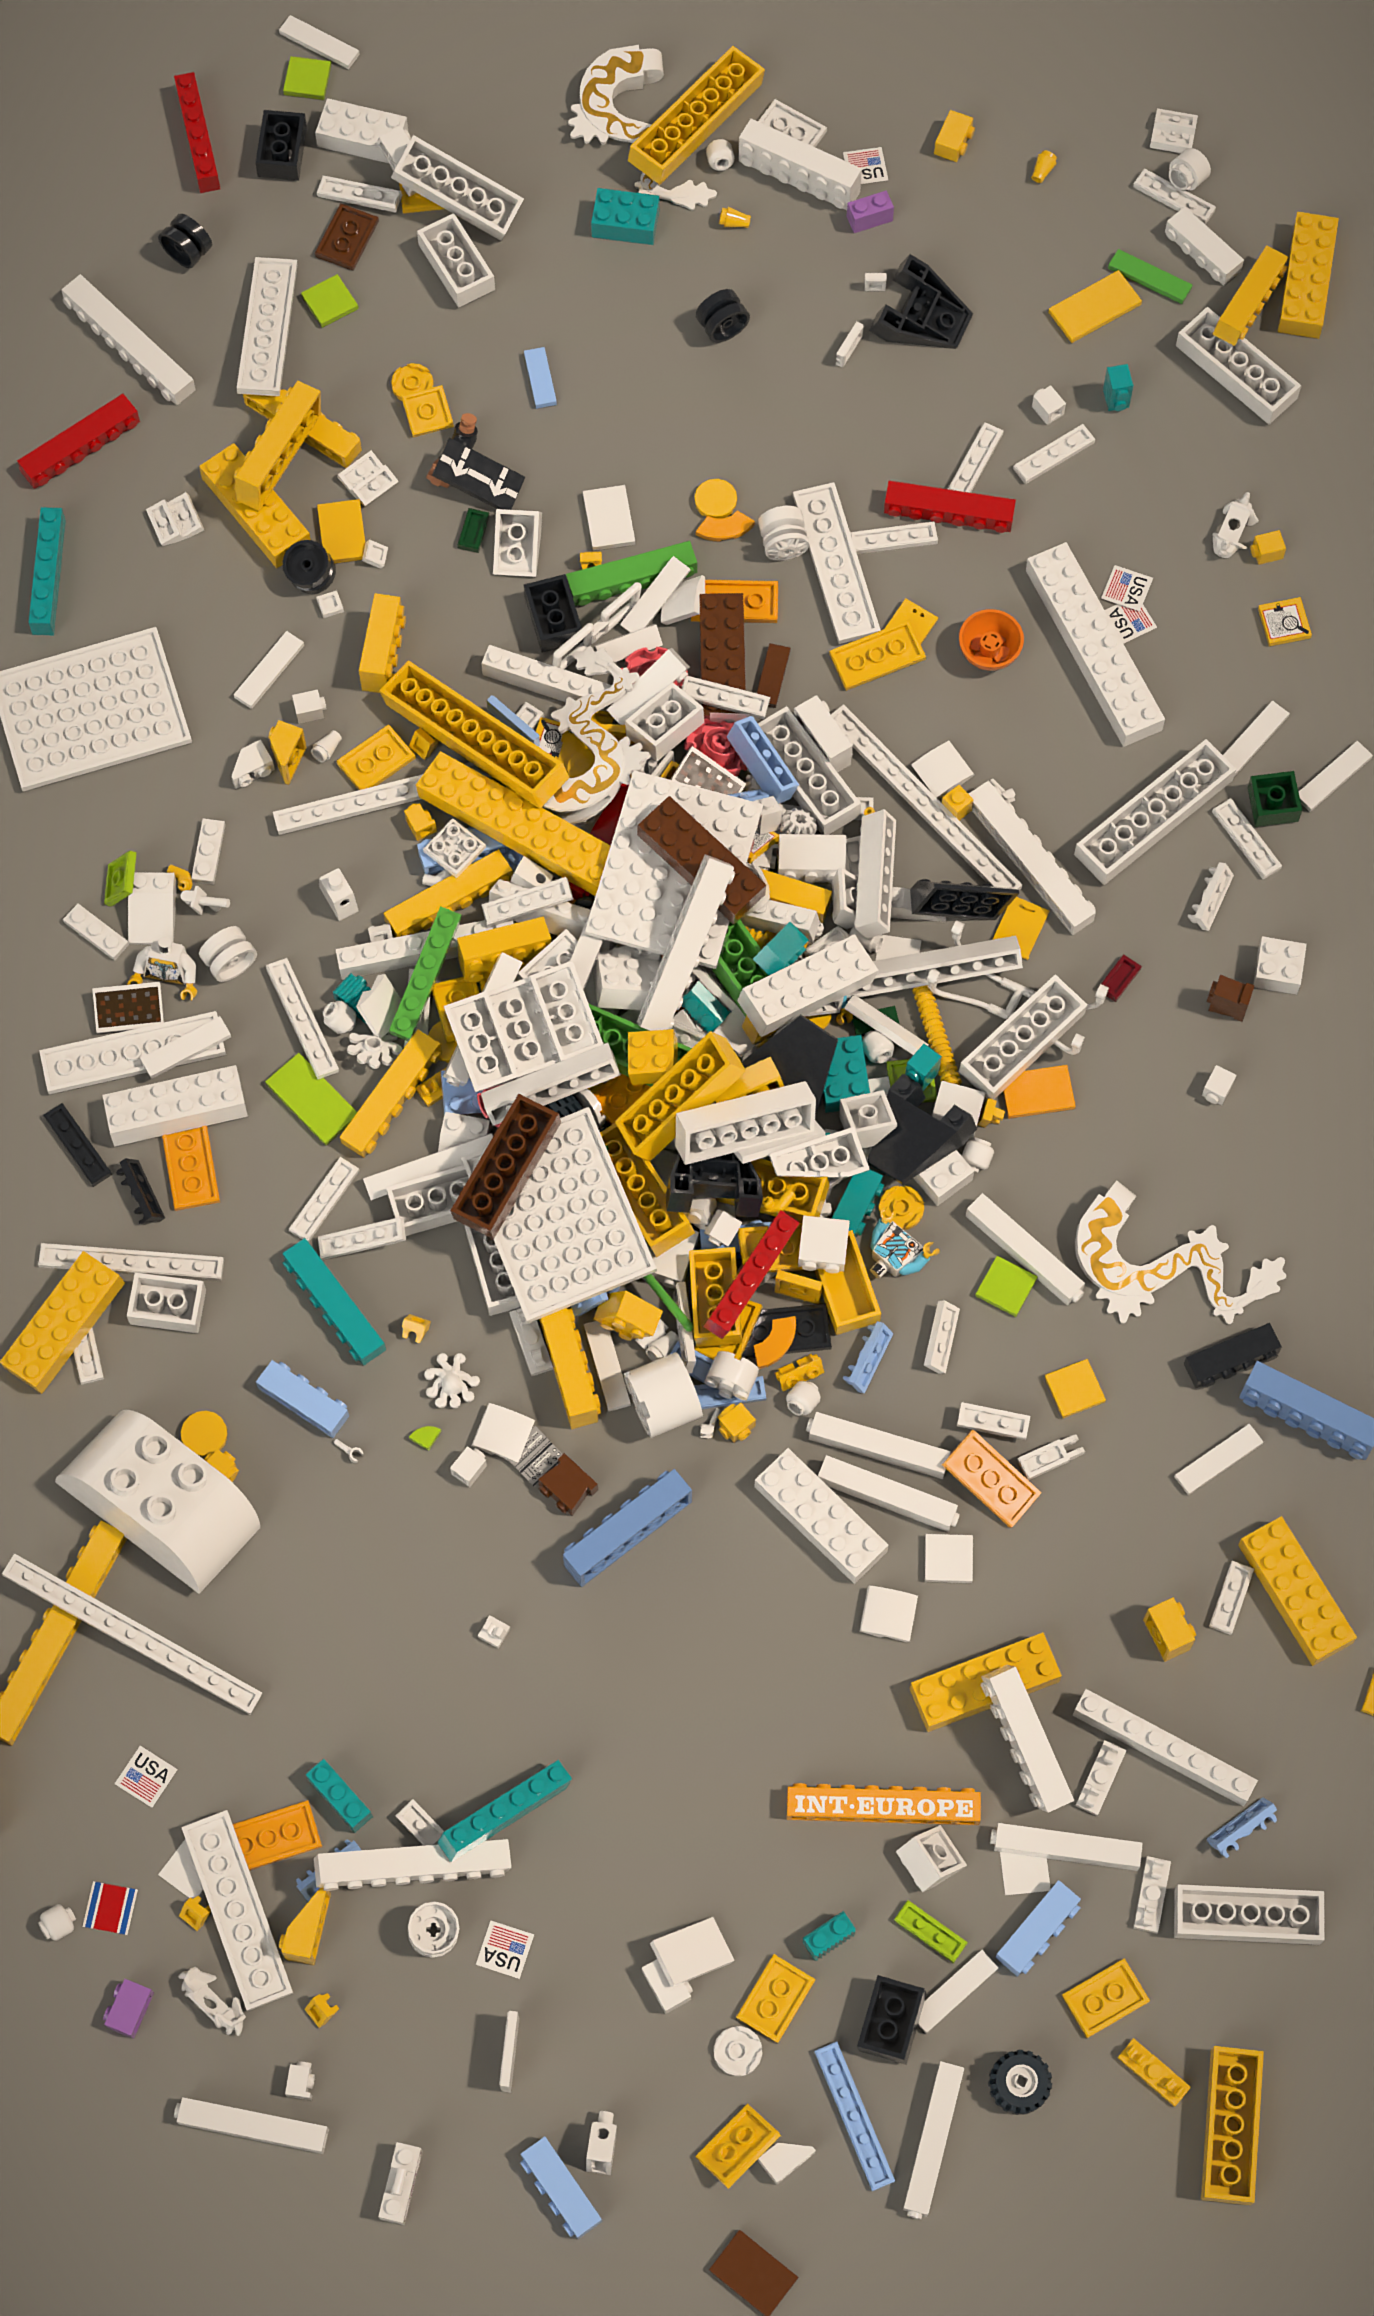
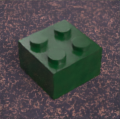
[1247,771,1302,827]

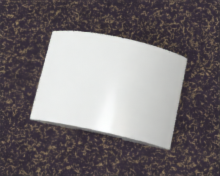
[444,961,603,1092]

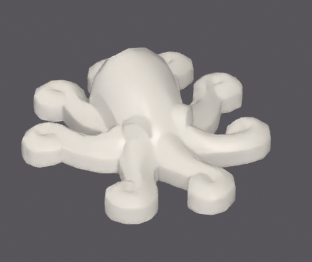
[347,1032,402,1069]
[424,1353,480,1408]

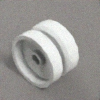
[199,926,257,982]

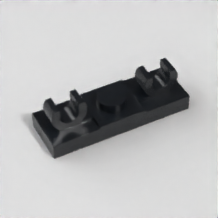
[116,1158,165,1225]

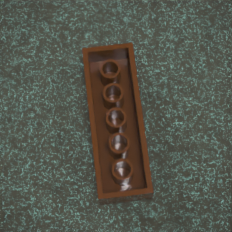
[700,593,746,720]
[637,796,766,924]
[450,1094,561,1239]

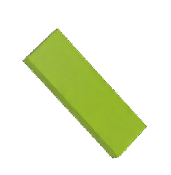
[894,1900,968,1964]

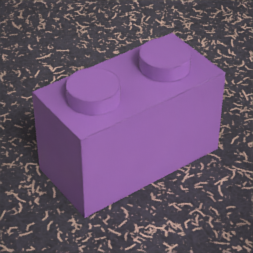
[847,190,894,233]
[103,1979,154,2039]

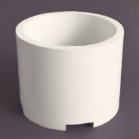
[624,1352,703,1438]

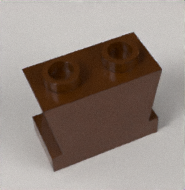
[1206,974,1255,1022]
[538,1453,598,1516]

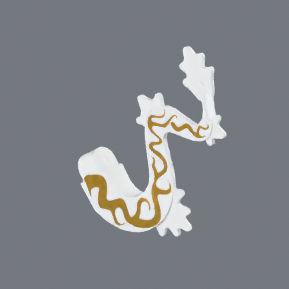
[568,45,717,211]
[542,646,651,824]
[1075,1181,1286,1325]

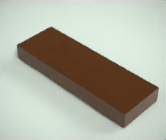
[757,643,791,708]

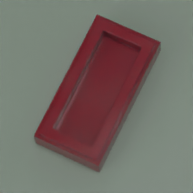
[1098,954,1142,1002]

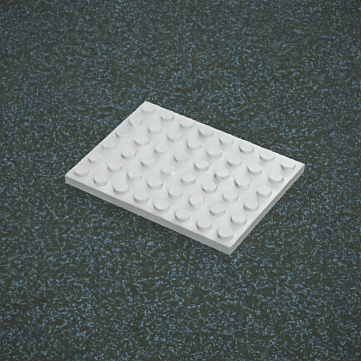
[0,627,192,791]
[585,770,763,969]
[461,1107,657,1323]

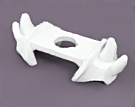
[1212,492,1259,558]
[179,1967,246,2036]

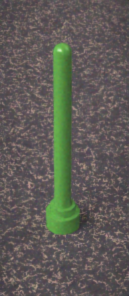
[643,1274,694,1332]

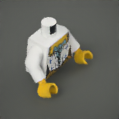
[127,937,197,1001]

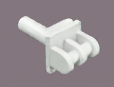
[181,886,230,915]

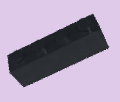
[1184,1323,1282,1388]

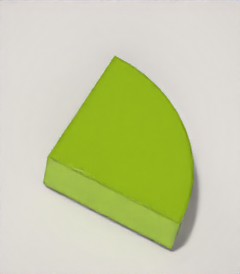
[409,1426,442,1450]

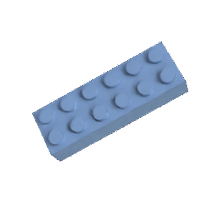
[1239,1361,1374,1460]
[563,1469,692,1587]

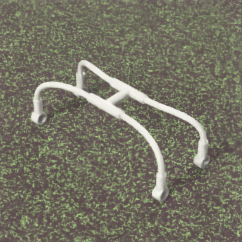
[926,920,1109,1055]

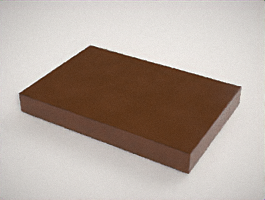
[315,203,379,271]
[709,2230,799,2316]

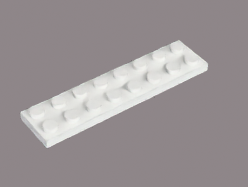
[237,257,298,396]
[793,482,881,644]
[39,1011,226,1094]
[181,1810,293,2011]

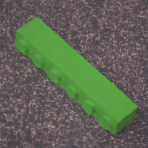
[566,541,697,606]
[389,906,461,1042]

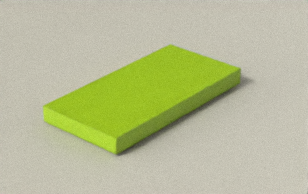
[265,1053,357,1145]

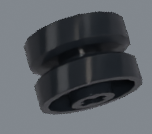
[158,214,212,268]
[696,289,750,343]
[283,540,336,594]

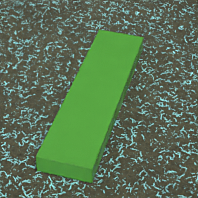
[1108,249,1193,304]

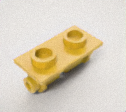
[774,1354,824,1392]

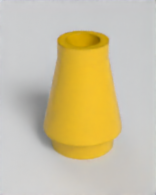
[1031,150,1057,183]
[719,207,751,228]

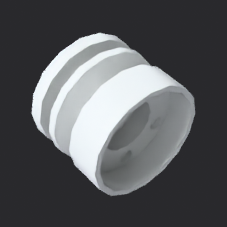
[758,506,809,561]
[408,1902,459,1958]

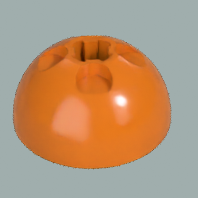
[959,609,1024,671]

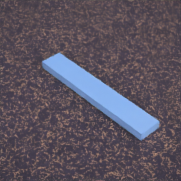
[814,2042,895,2191]

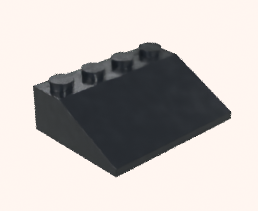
[910,879,1019,920]

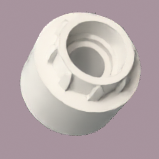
[1169,148,1211,191]

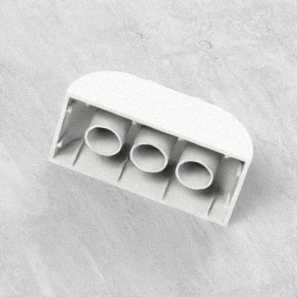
[55,1410,260,1594]

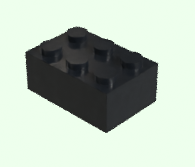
[255,110,307,181]
[524,574,583,653]
[857,1975,927,2065]

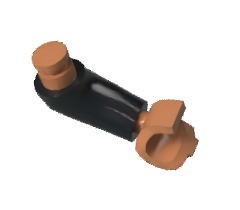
[426,413,478,488]

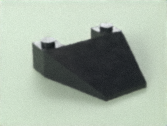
[869,254,973,349]
[740,1014,838,1114]
[868,1074,977,1185]
[666,1153,763,1218]

